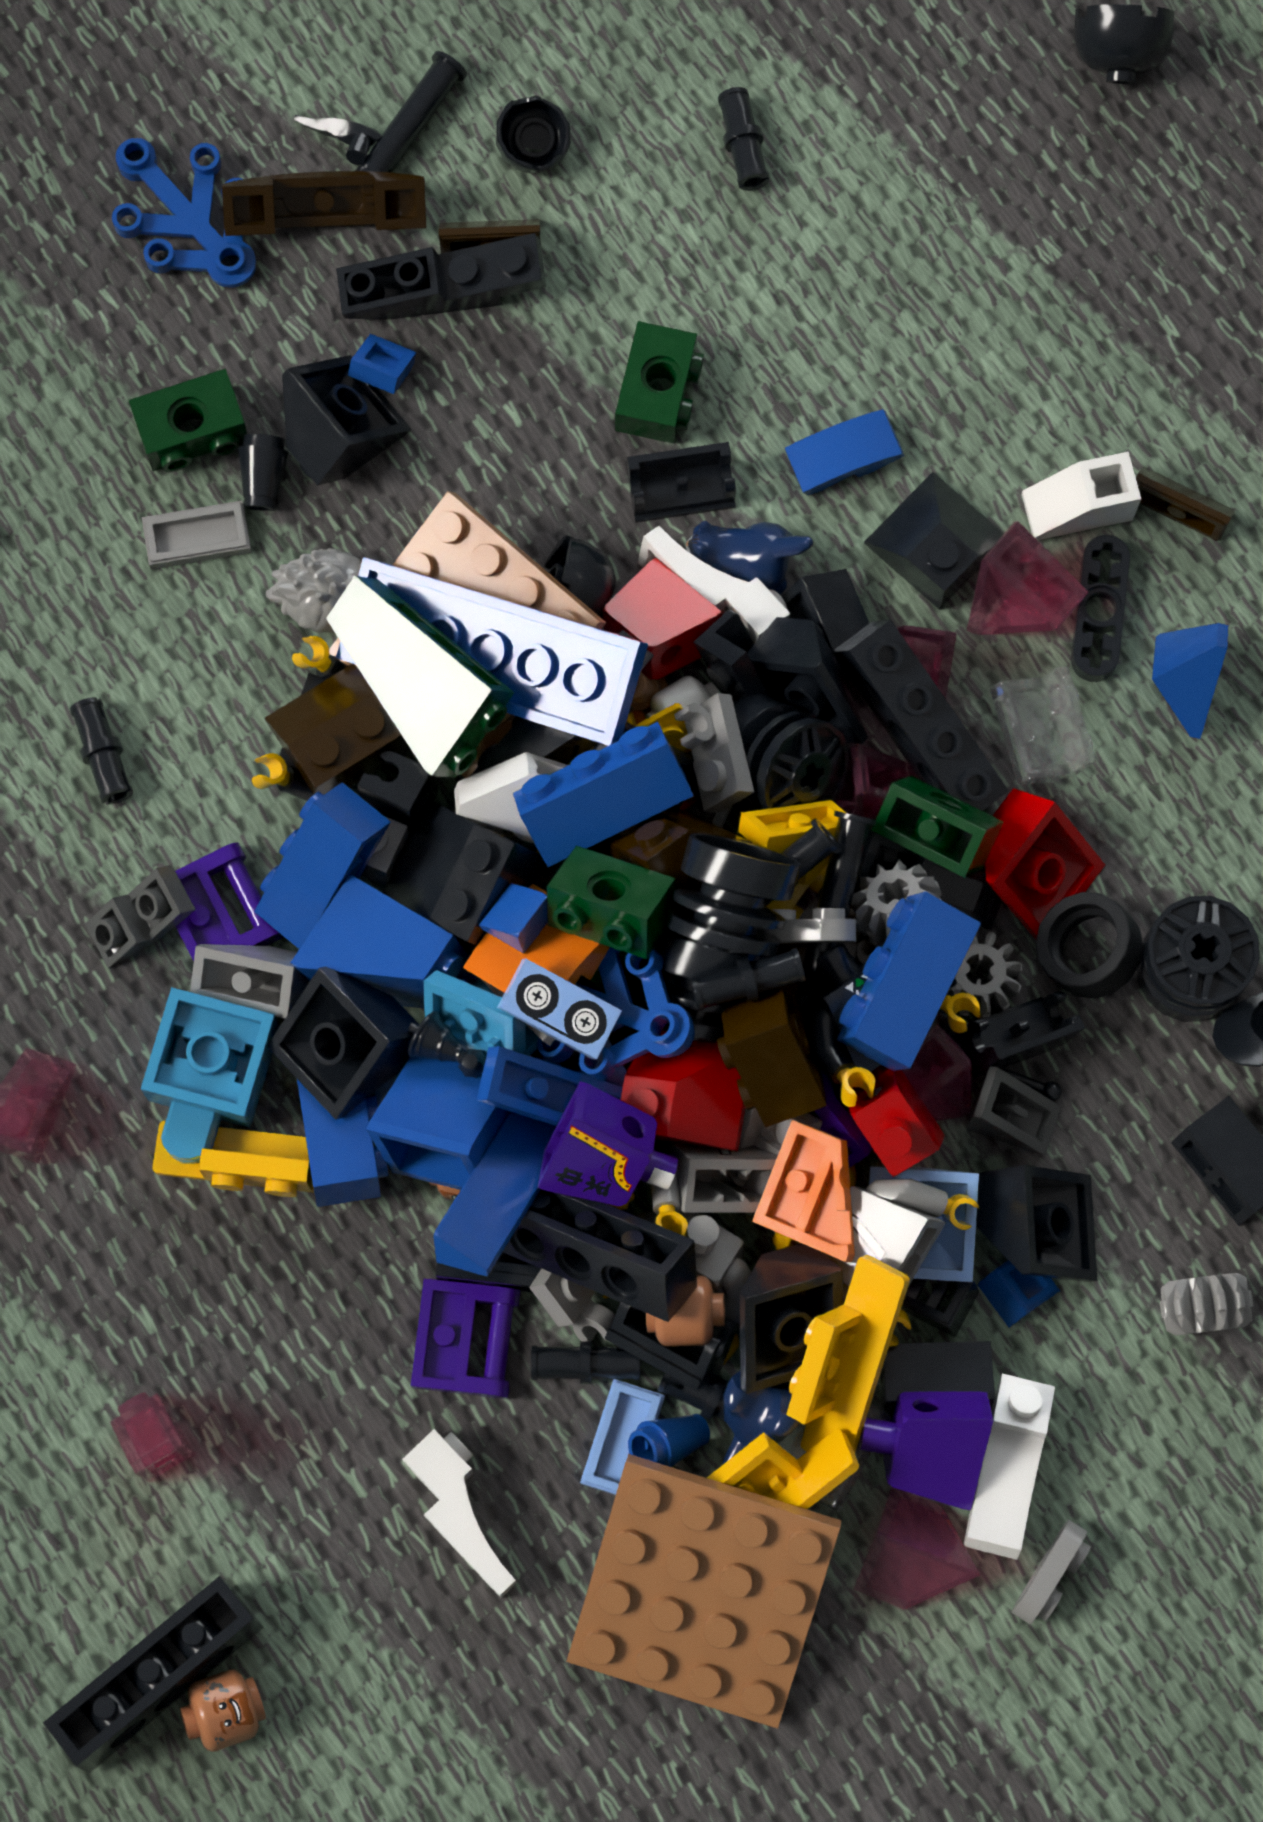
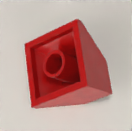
[985,788,1105,939]
[621,1031,746,1152]

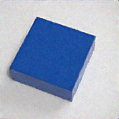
[348,333,416,394]

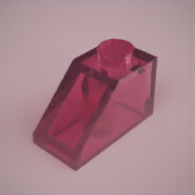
[0,1048,77,1164]
[110,1392,196,1482]

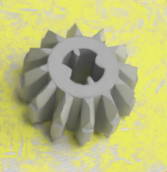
[852,859,942,948]
[950,932,1022,1019]
[1160,1273,1254,1336]

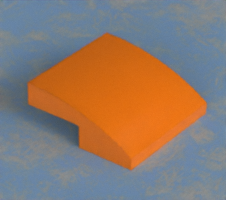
[463,884,610,993]

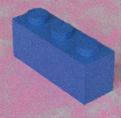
[513,722,694,867]
[254,782,391,949]
[837,891,981,1071]
[297,1079,389,1207]

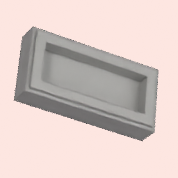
[141,500,252,569]

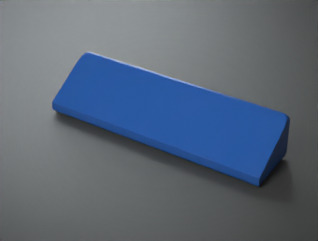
[433,1112,556,1276]

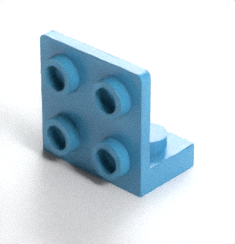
[423,970,538,1057]

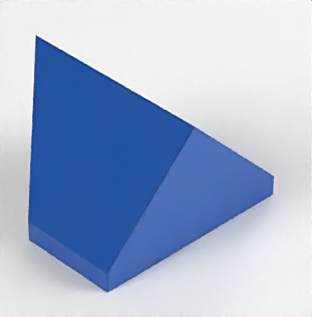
[1152,623,1228,739]

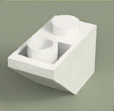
[1021,452,1141,541]
[454,752,568,843]

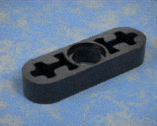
[1071,535,1130,682]

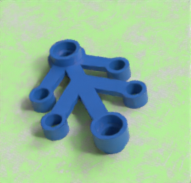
[112,138,256,288]
[537,947,695,1080]

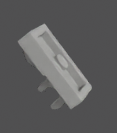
[674,693,754,813]

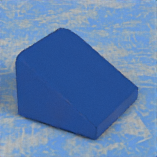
[479,883,548,954]
[977,1260,1060,1328]

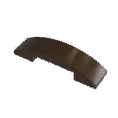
[222,171,426,236]

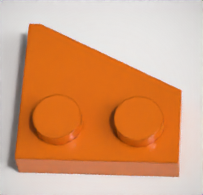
[752,1120,855,1263]

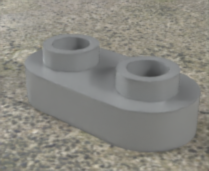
[759,908,856,943]
[1011,1519,1091,1625]

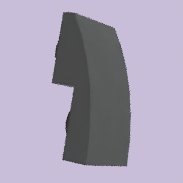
[85,865,196,969]

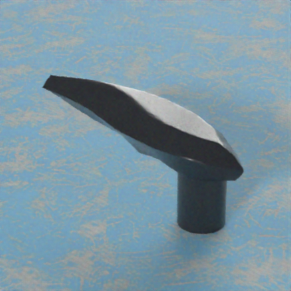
[294,115,382,165]

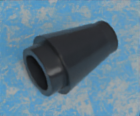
[238,434,289,511]

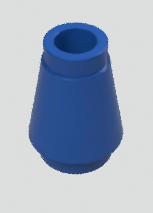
[628,1414,710,1467]

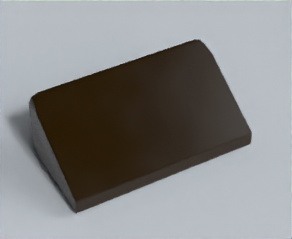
[439,219,541,254]
[1136,467,1235,541]

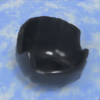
[496,95,571,173]

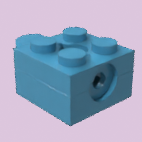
[141,987,280,1164]

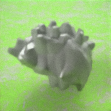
[265,548,362,633]

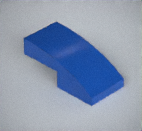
[785,409,905,496]

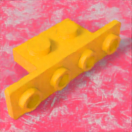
[152,1121,314,1197]
[786,1255,910,1453]
[707,1428,859,1510]

